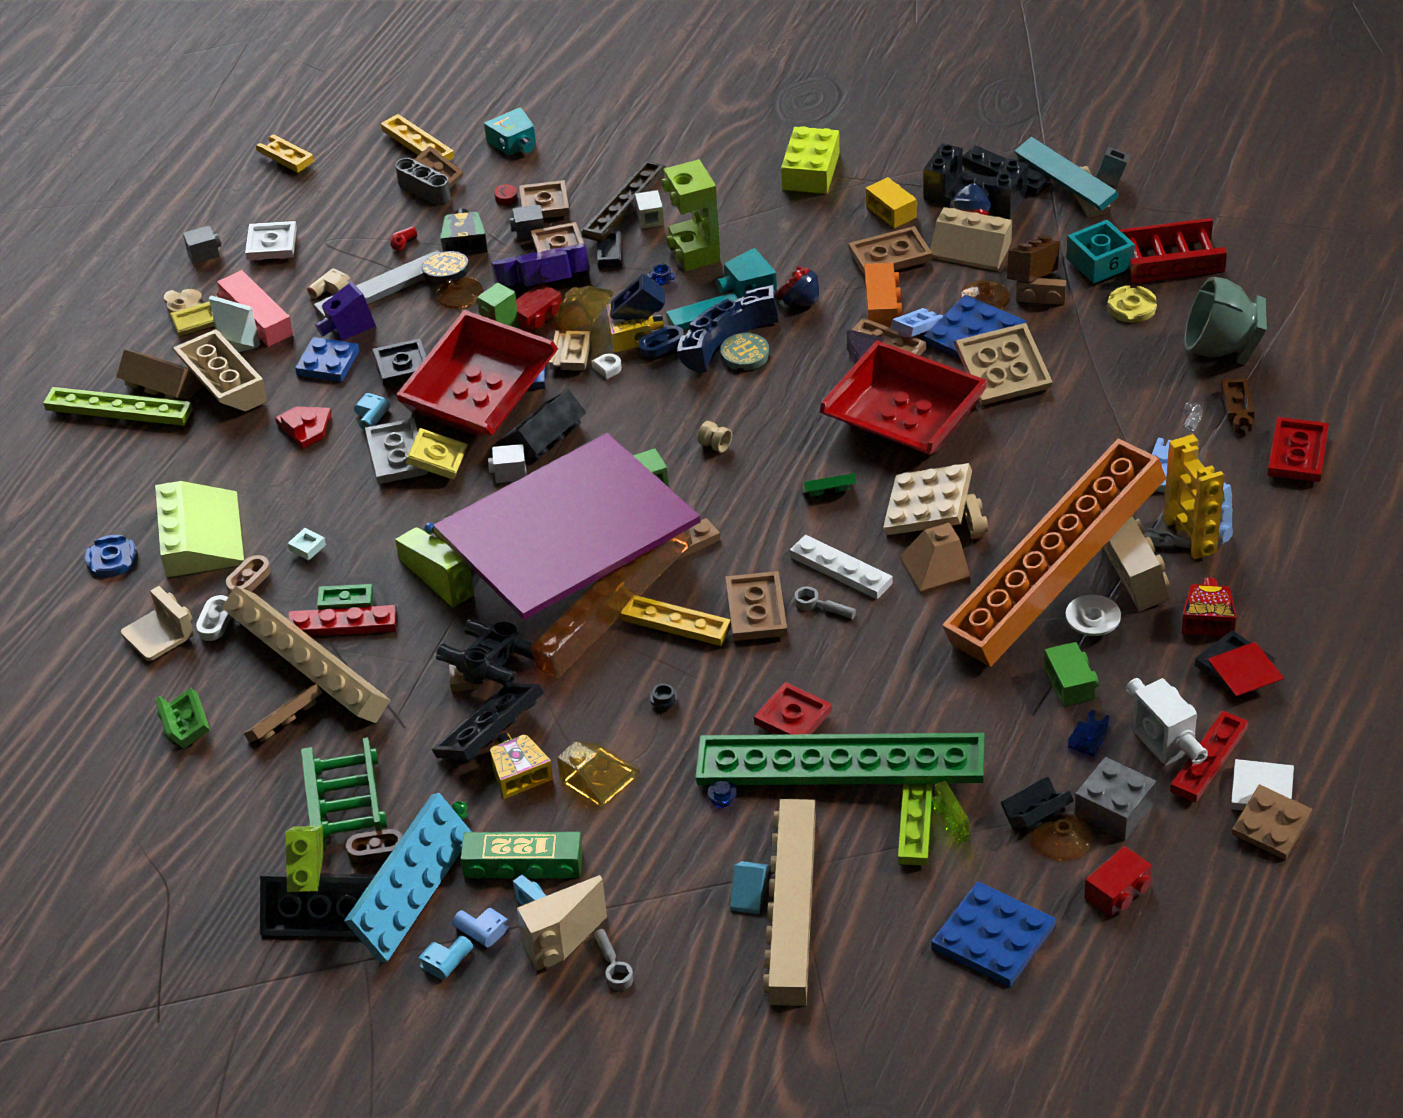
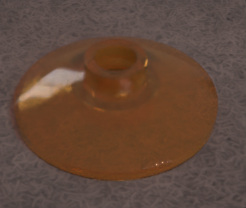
[435,276,483,308]
[961,280,1009,309]
[1033,813,1092,860]

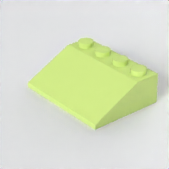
[155,481,244,578]

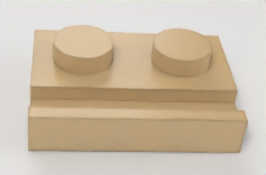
[549,331,591,371]

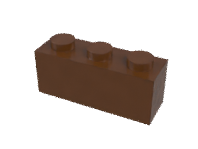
[1007,236,1060,282]

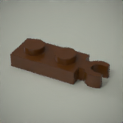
[1221,378,1255,432]

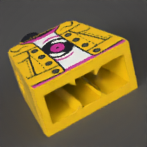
[606,304,664,353]
[490,733,553,799]

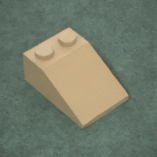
[517,875,607,971]

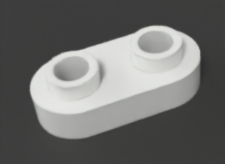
[196,595,231,641]

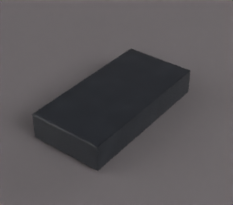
[597,231,621,268]

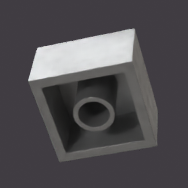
[1074,757,1156,841]

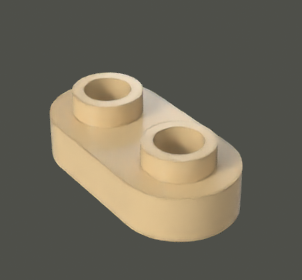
[964,494,988,539]

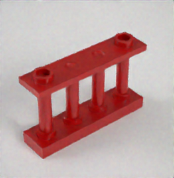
[1119,218,1227,284]

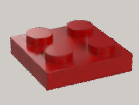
[754,682,832,735]

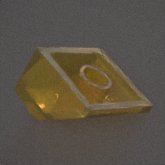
[555,286,614,332]
[557,741,640,807]

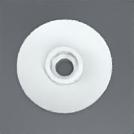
[1066,595,1121,636]

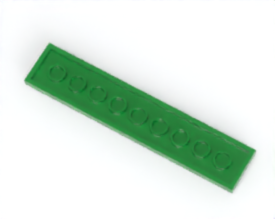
[695,733,985,785]

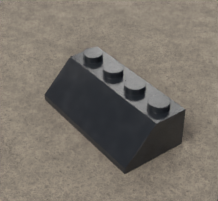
[260,873,376,937]

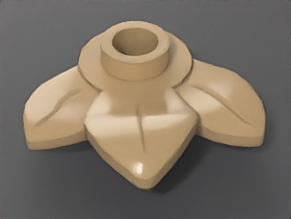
[164,289,203,315]

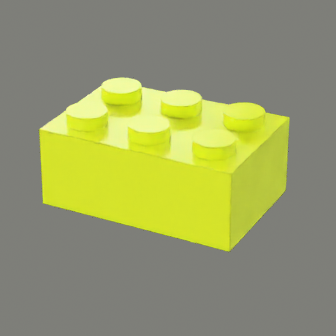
[781,126,840,194]

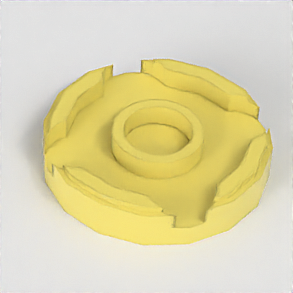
[1107,286,1157,323]

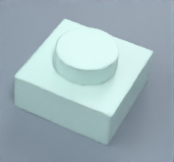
[288,528,326,560]

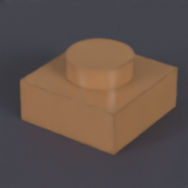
[449,665,479,692]

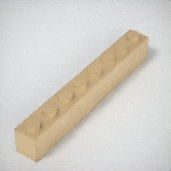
[222,586,391,723]
[763,799,816,1006]

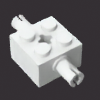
[1126,678,1208,766]

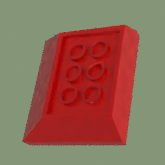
[396,310,558,436]
[819,340,987,455]

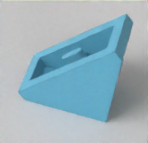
[730,861,771,914]

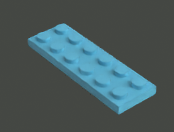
[344,793,471,962]

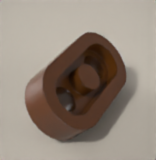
[346,829,403,863]

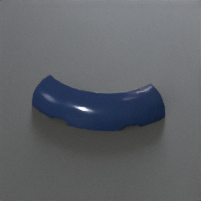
[677,285,779,372]

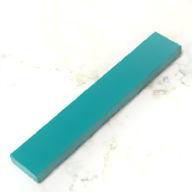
[1015,137,1119,211]

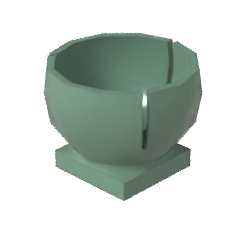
[1184,277,1267,365]

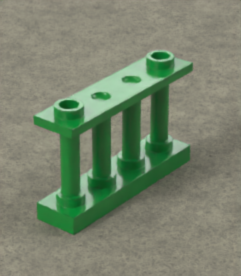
[301,737,387,851]

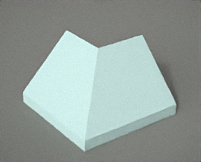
[209,296,260,352]

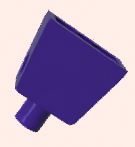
[315,281,376,340]

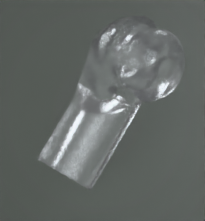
[1183,401,1202,432]

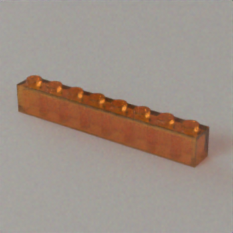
[531,529,692,679]

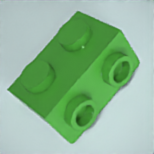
[155,688,210,749]

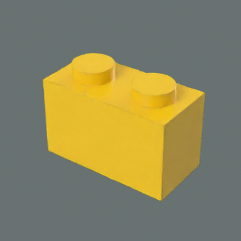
[866,177,917,229]

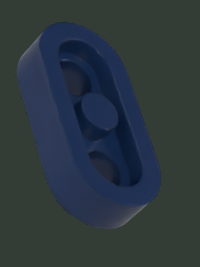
[639,325,684,358]

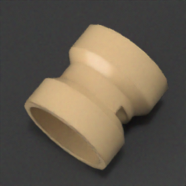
[697,421,732,453]

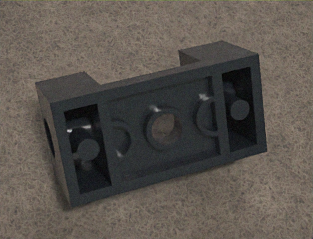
[923,143,1028,220]

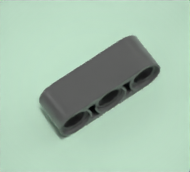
[395,158,451,205]

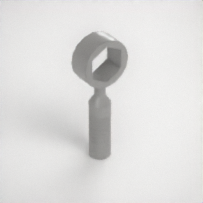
[794,586,856,619]
[594,929,634,991]

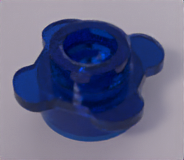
[648,263,676,286]

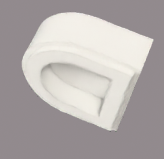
[592,354,622,380]

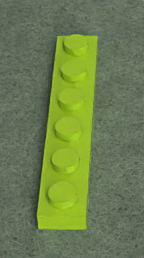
[43,387,193,426]

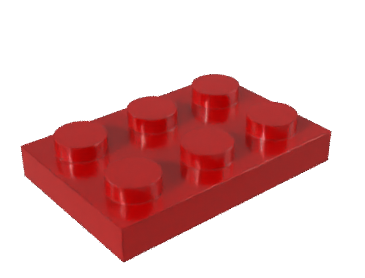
[1268,417,1329,482]

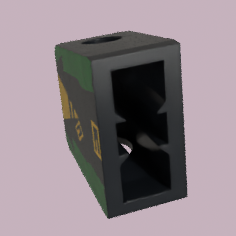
[441,209,488,255]

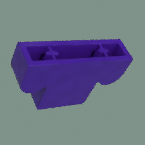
[491,243,590,287]

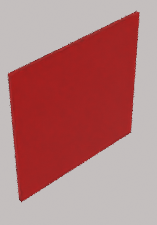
[1208,642,1284,696]

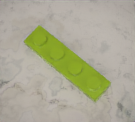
[898,784,933,866]

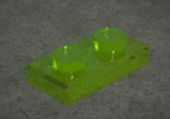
[932,781,970,844]

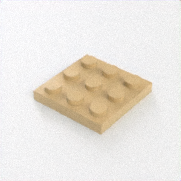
[955,323,1053,406]
[883,463,972,535]

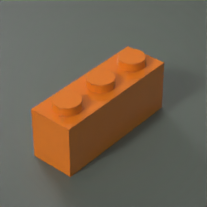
[864,263,902,328]

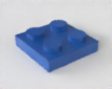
[295,337,359,382]

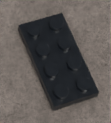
[431,683,544,761]

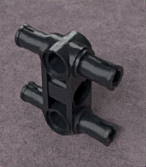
[436,618,543,688]

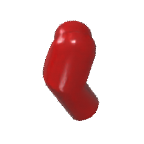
[390,226,418,251]

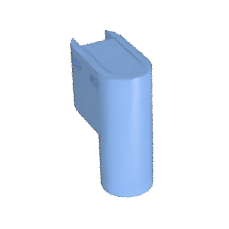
[452,908,509,947]

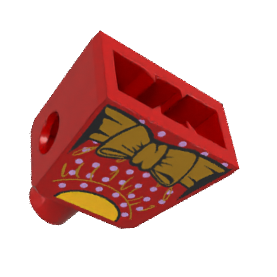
[1181,577,1236,636]

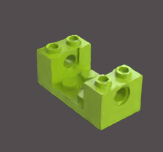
[661,159,721,271]

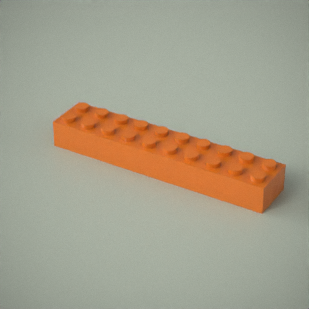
[942,438,1166,667]

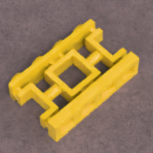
[1163,434,1225,559]

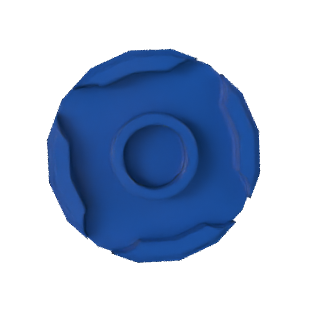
[84,535,138,577]

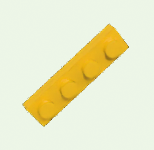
[381,114,454,161]
[620,594,731,646]

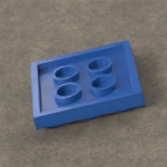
[923,295,1026,360]
[931,881,1056,987]

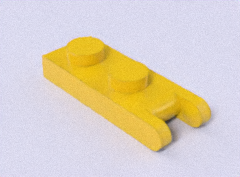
[256,135,314,173]

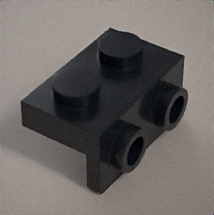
[1000,777,1074,830]

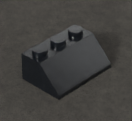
[495,389,586,460]

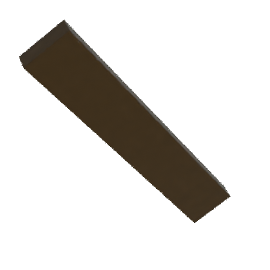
[581,161,666,242]

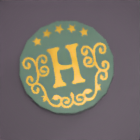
[721,333,769,371]

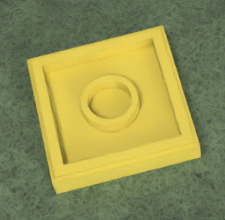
[406,428,468,480]

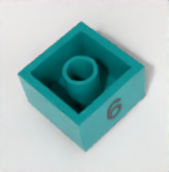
[1066,220,1135,284]

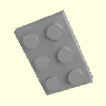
[365,418,428,484]

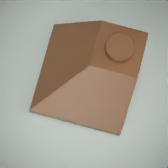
[900,523,970,594]

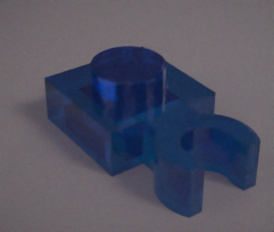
[1068,710,1109,757]

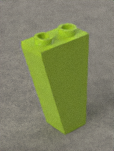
[395,527,474,607]
[285,825,323,892]

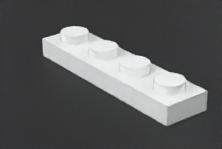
[790,535,893,599]

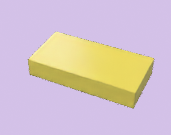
[170,302,215,337]

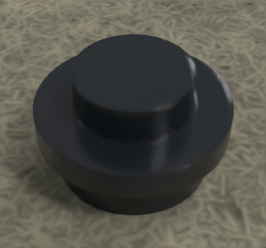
[650,683,678,709]

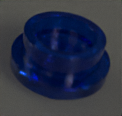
[708,781,737,808]

